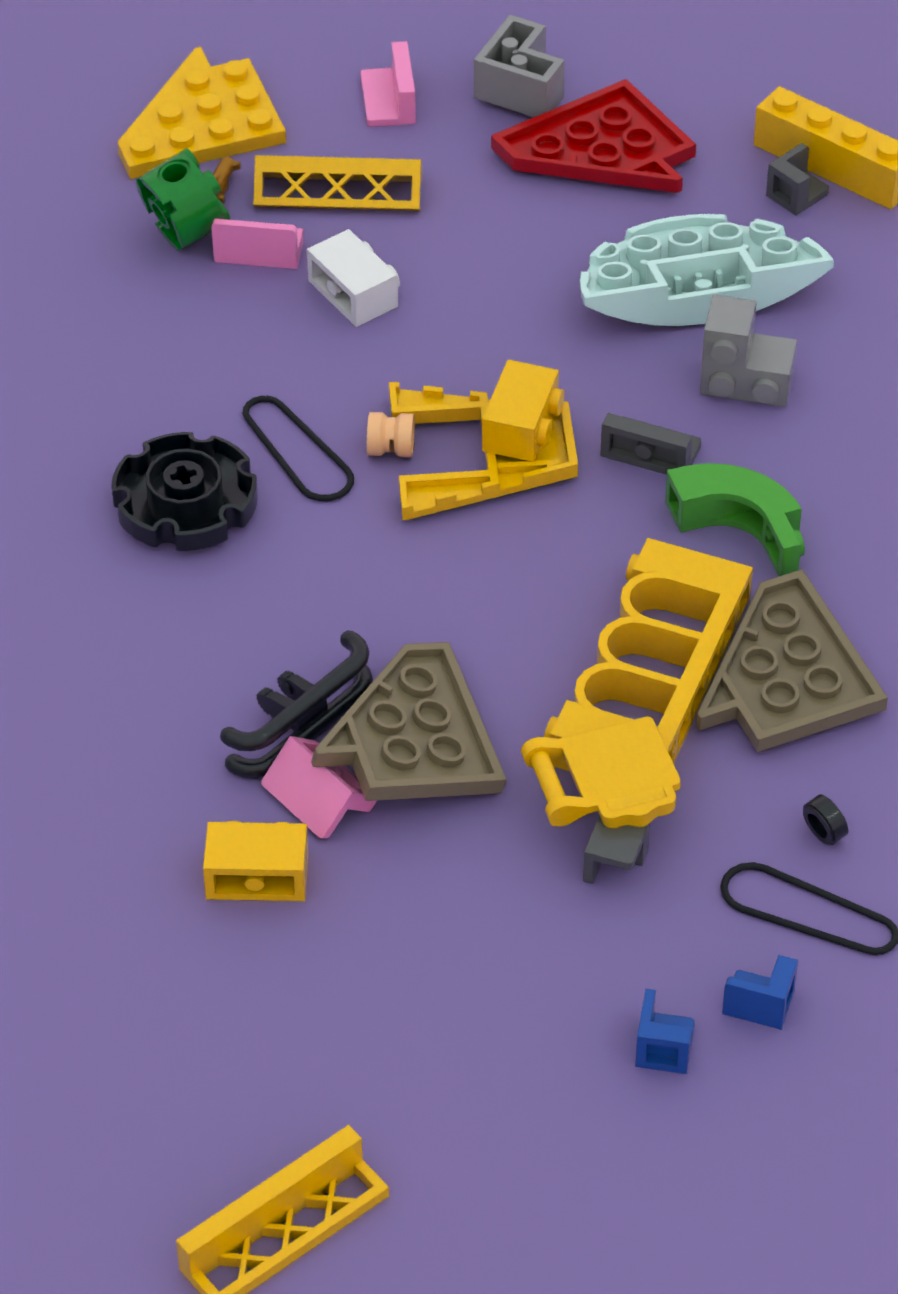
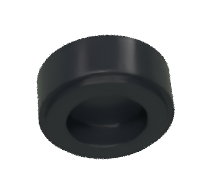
[803,794,849,845]

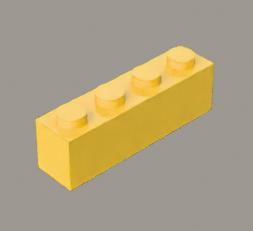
[753,86,898,210]

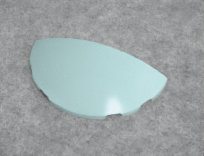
[580,214,834,326]

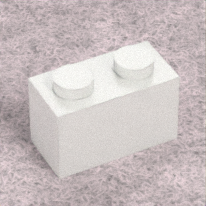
[307,229,400,327]

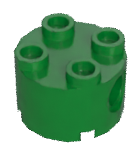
[136,148,231,250]

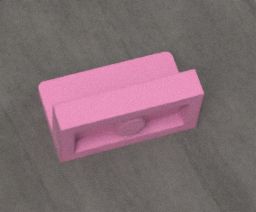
[360,41,416,127]
[212,219,304,269]
[261,736,377,839]

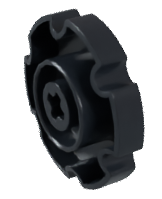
[111,432,258,551]

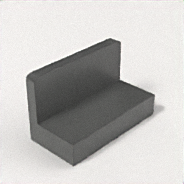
[600,413,701,475]

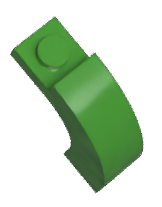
[665,463,805,576]

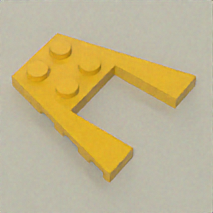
[389,382,578,520]

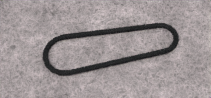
[242,396,354,501]
[720,862,898,955]

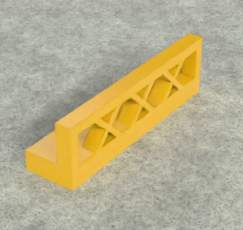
[253,155,423,211]
[176,1125,389,1294]

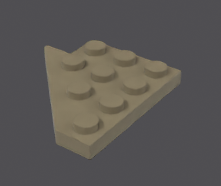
[696,569,888,752]
[311,642,507,801]

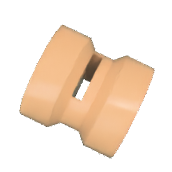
[367,412,415,458]

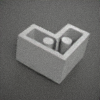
[474,14,565,118]
[700,295,797,407]

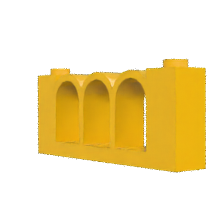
[544,538,753,771]

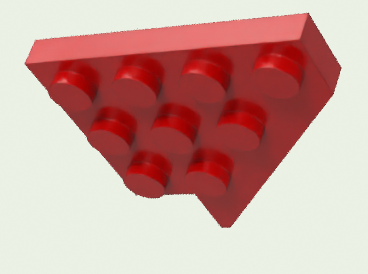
[491,79,696,193]

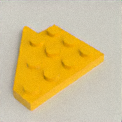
[117,47,286,179]

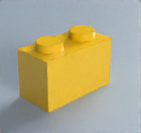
[482,359,565,462]
[203,821,309,901]

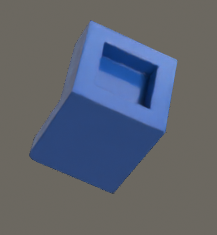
[722,955,798,1030]
[635,989,695,1074]

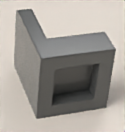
[766,143,829,216]
[583,815,650,883]

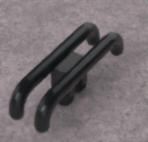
[220,630,373,778]

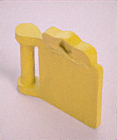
[521,716,681,828]

